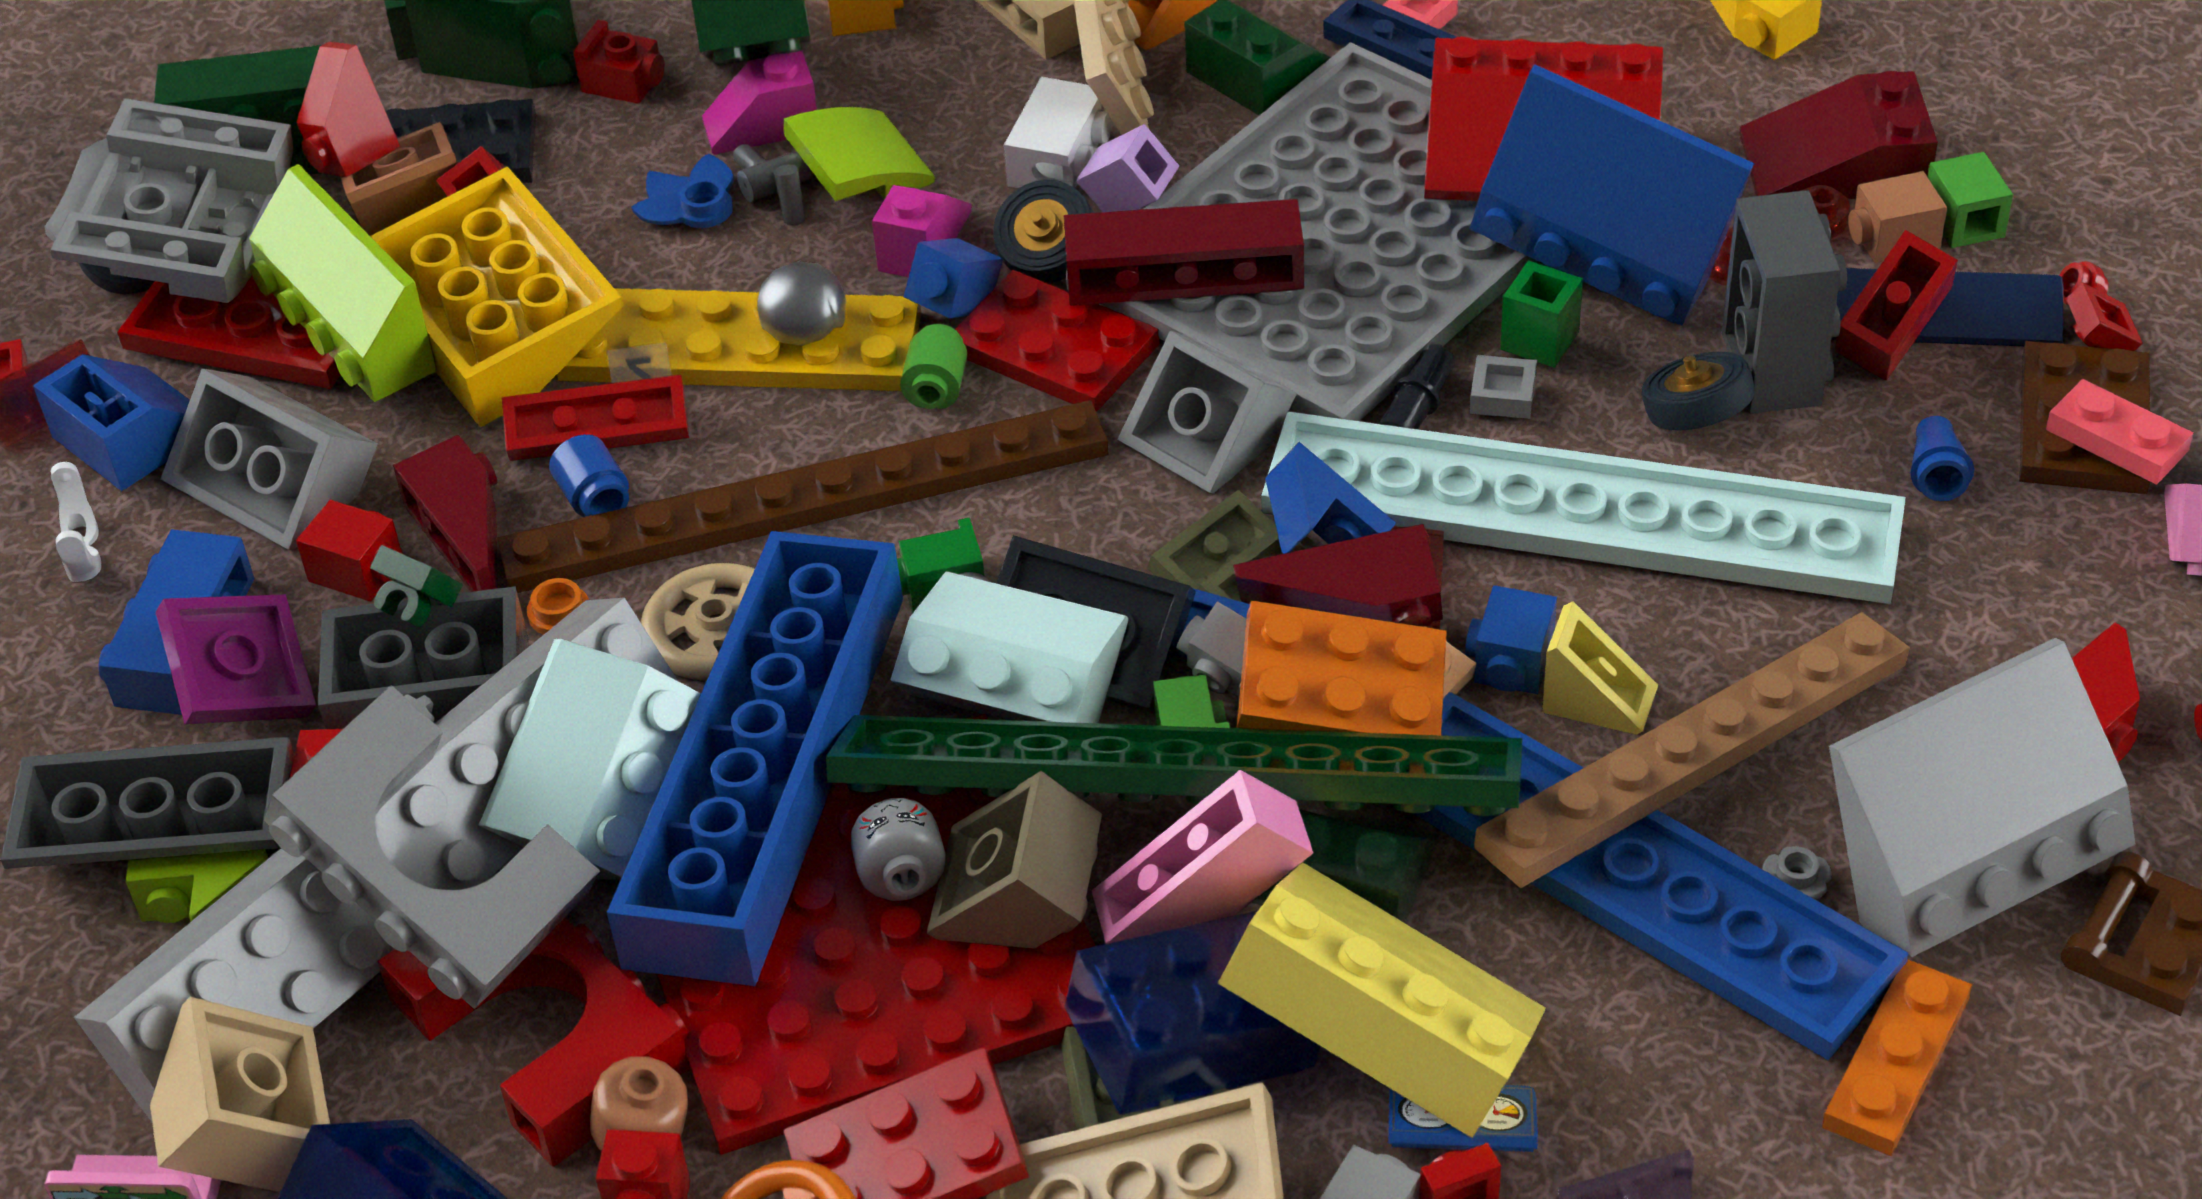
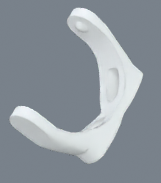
[51,462,101,582]

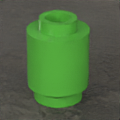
[900,324,967,409]

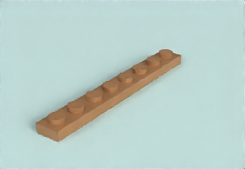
[1474,612,1910,888]

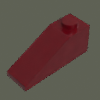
[393,434,498,592]
[1233,524,1443,627]

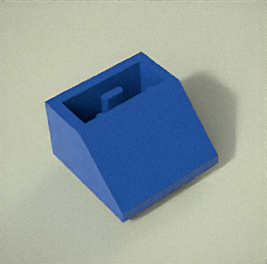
[33,354,190,491]

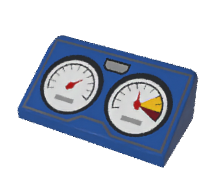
[1388,1085,1538,1152]

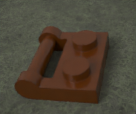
[2061,851,2202,1016]

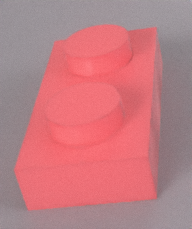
[2046,379,2194,485]

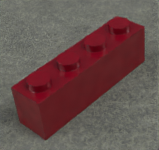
[1064,199,1304,306]

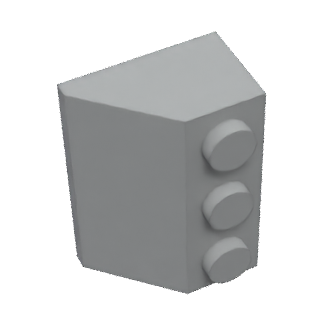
[161,368,378,550]

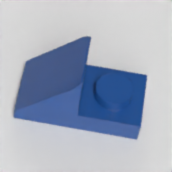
[1265,442,1396,554]

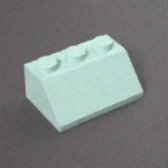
[891,571,1129,723]
[479,639,701,880]

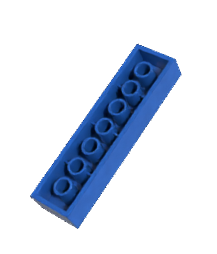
[607,531,903,986]

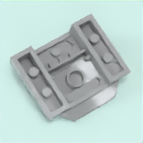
[45,98,293,303]

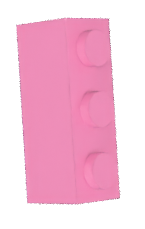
[1092,770,1313,971]

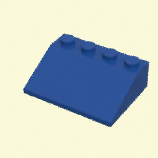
[1469,64,1754,325]

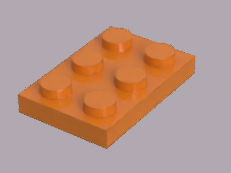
[1237,601,1447,735]

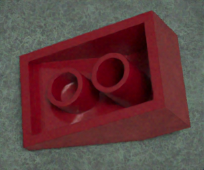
[1739,71,1938,201]

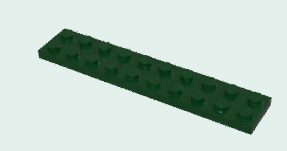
[826,715,1522,816]

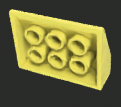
[1218,862,1546,1138]

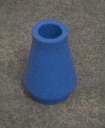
[1910,416,1974,501]

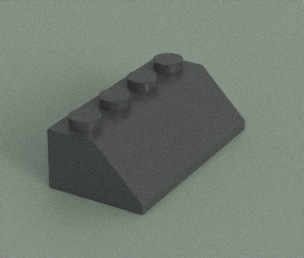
[1,737,295,869]

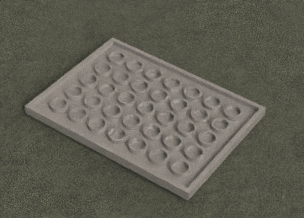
[1066,42,1537,421]

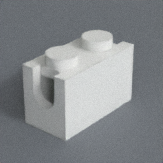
[1004,77,1112,188]

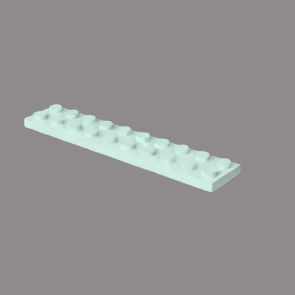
[1261,411,1906,604]

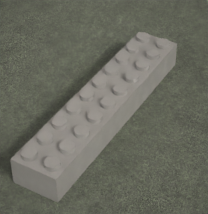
[74,597,679,1122]

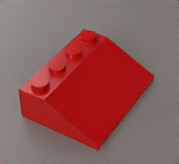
[1424,37,1663,201]

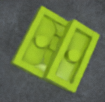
[784,107,935,202]

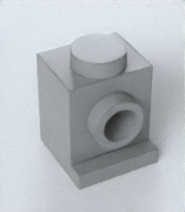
[1177,601,1246,711]

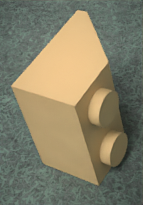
[150,997,334,1192]

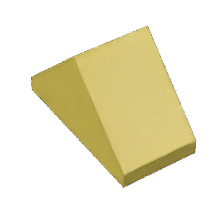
[1542,602,1658,734]

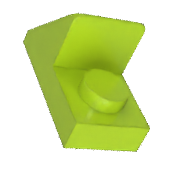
[126,849,269,923]

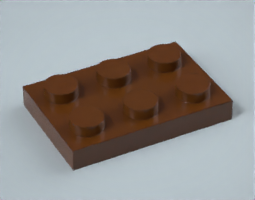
[2019,341,2150,494]

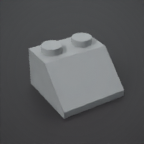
[1117,331,1297,494]

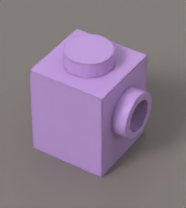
[1076,124,1179,212]

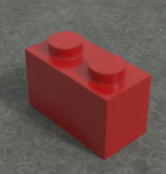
[1835,230,1958,381]

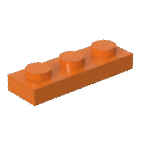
[1822,959,1972,1156]

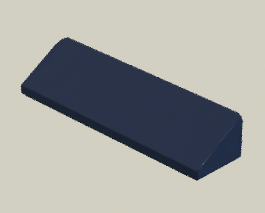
[1831,268,2063,346]

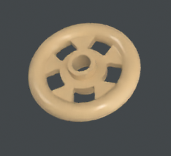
[641,563,755,681]

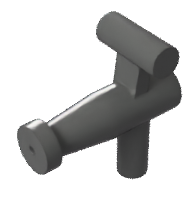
[733,144,816,225]

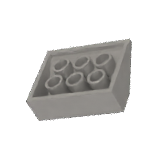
[1829,638,2136,957]

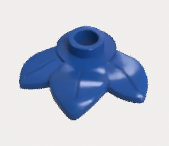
[632,154,734,228]

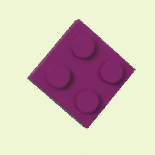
[156,594,316,725]

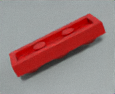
[502,375,689,461]

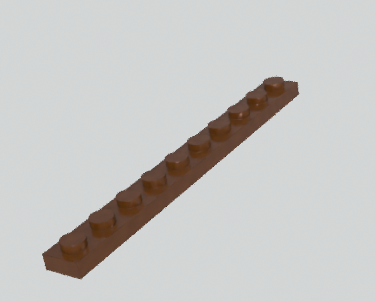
[497,400,1109,593]

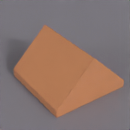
[340,122,458,236]

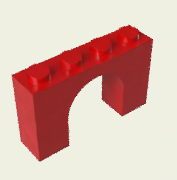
[377,918,689,1167]

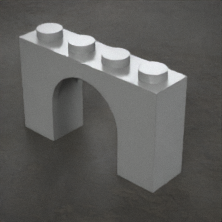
[265,685,600,1009]

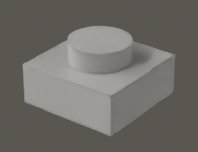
[1470,355,1537,419]

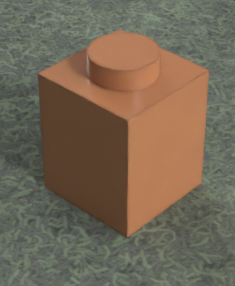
[1848,171,1947,263]

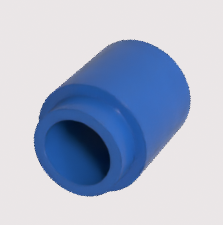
[549,434,629,517]

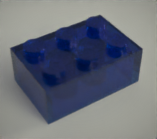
[1065,910,1321,1115]

